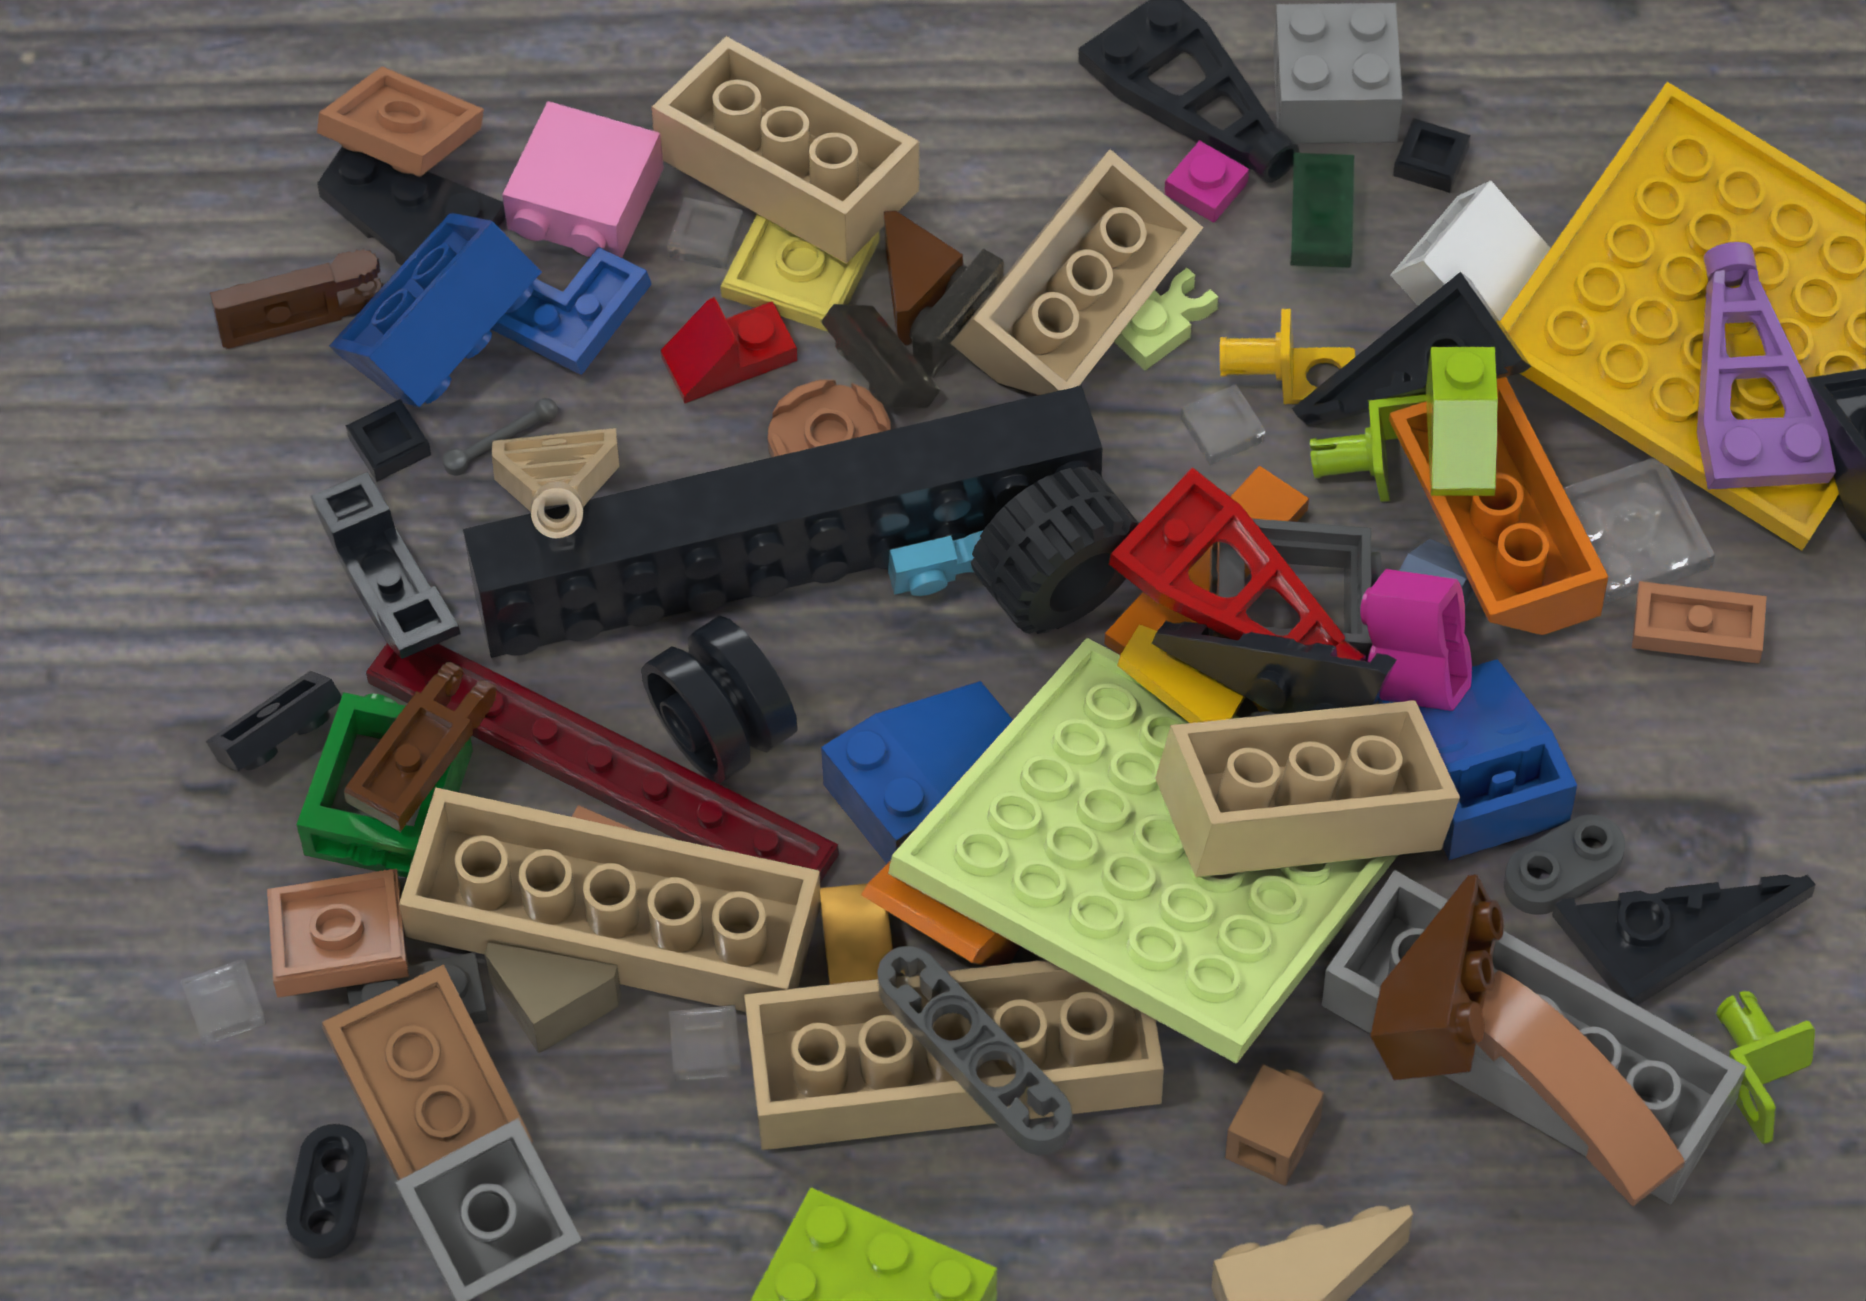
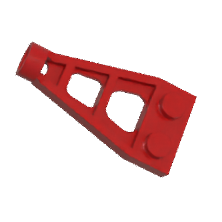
[1109,467,1365,661]

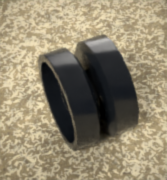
[641,615,798,784]

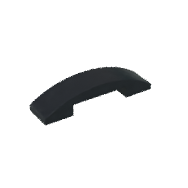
[310,472,461,659]

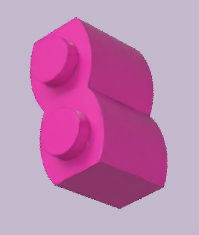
[1360,569,1472,711]

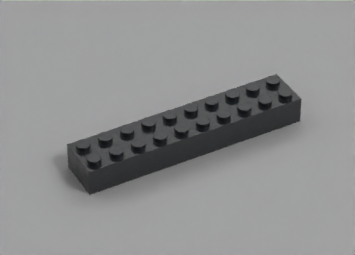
[463,385,1103,658]

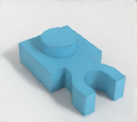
[888,531,983,596]

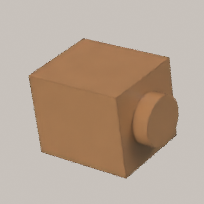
[1225,1064,1324,1186]

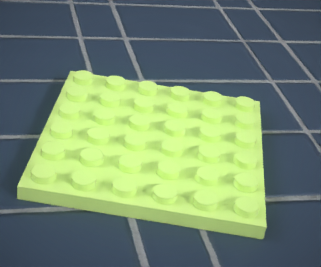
[888,638,1398,1064]

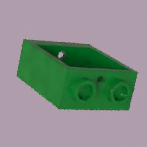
[296,692,473,878]

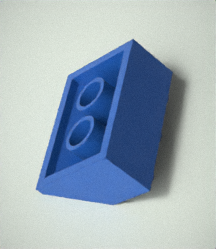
[329,213,542,408]

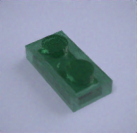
[1290,153,1354,268]

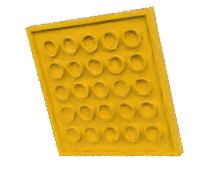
[1500,81,1866,551]

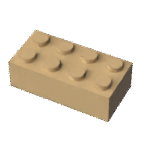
[652,36,919,264]
[1155,700,1460,877]

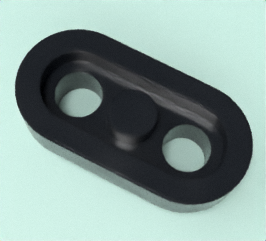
[286,1124,370,1258]

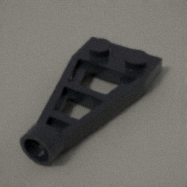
[1078,0,1299,183]

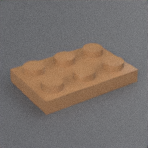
[322,964,533,1181]

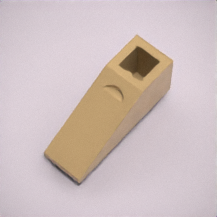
[1211,1205,1413,1301]

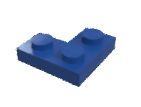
[491,247,652,375]

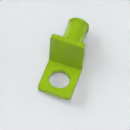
[1310,394,1426,502]
[1716,991,1815,1145]

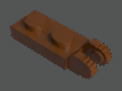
[210,248,383,349]
[344,662,497,832]

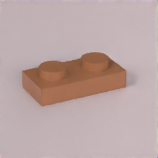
[1632,581,1767,664]

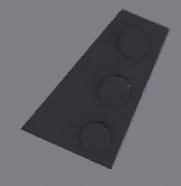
[317,147,506,266]

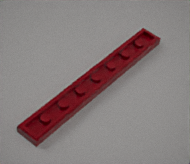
[366,643,839,883]

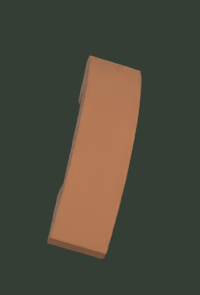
[1476,970,1685,1206]

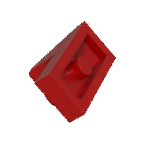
[660,297,798,403]

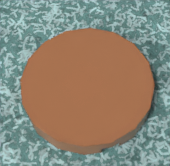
[768,379,891,457]

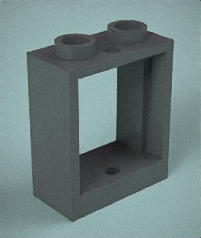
[1209,519,1382,657]

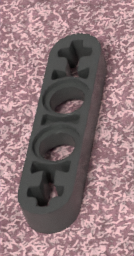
[877,946,1072,1155]

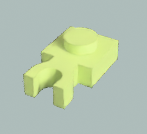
[1114,268,1218,371]

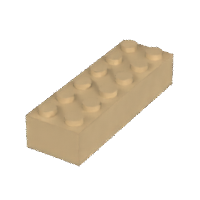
[399,788,821,1012]
[744,960,1164,1150]

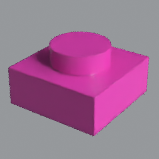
[1165,141,1249,223]

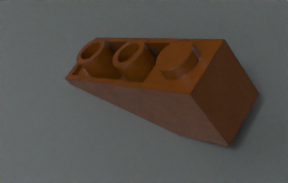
[1370,874,1504,1080]

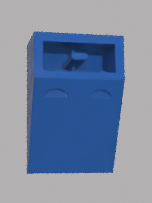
[1378,659,1578,860]

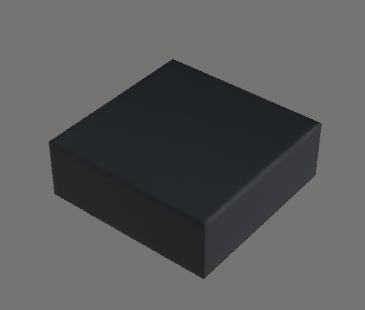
[1393,118,1470,193]
[346,399,431,482]

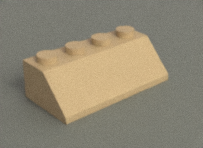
[950,149,1204,395]

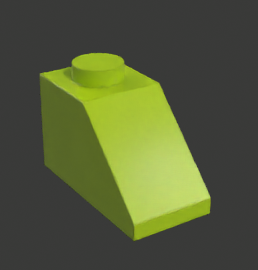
[1426,347,1498,496]

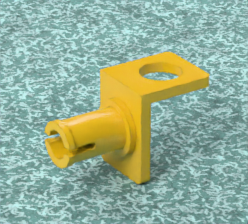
[1220,309,1356,404]

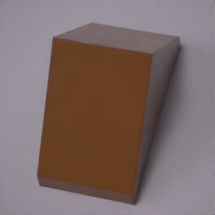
[884,210,964,346]

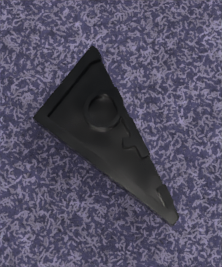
[1292,272,1531,427]
[1152,621,1397,714]
[1552,874,1816,1006]

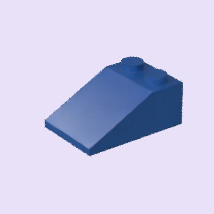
[821,681,1013,864]

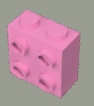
[502,101,664,258]

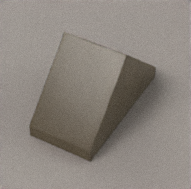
[485,942,622,1053]

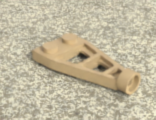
[492,428,619,538]

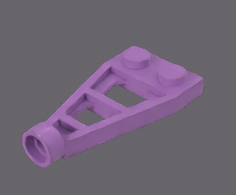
[1697,242,1836,489]

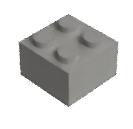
[1273,3,1402,144]
[395,1118,582,1301]

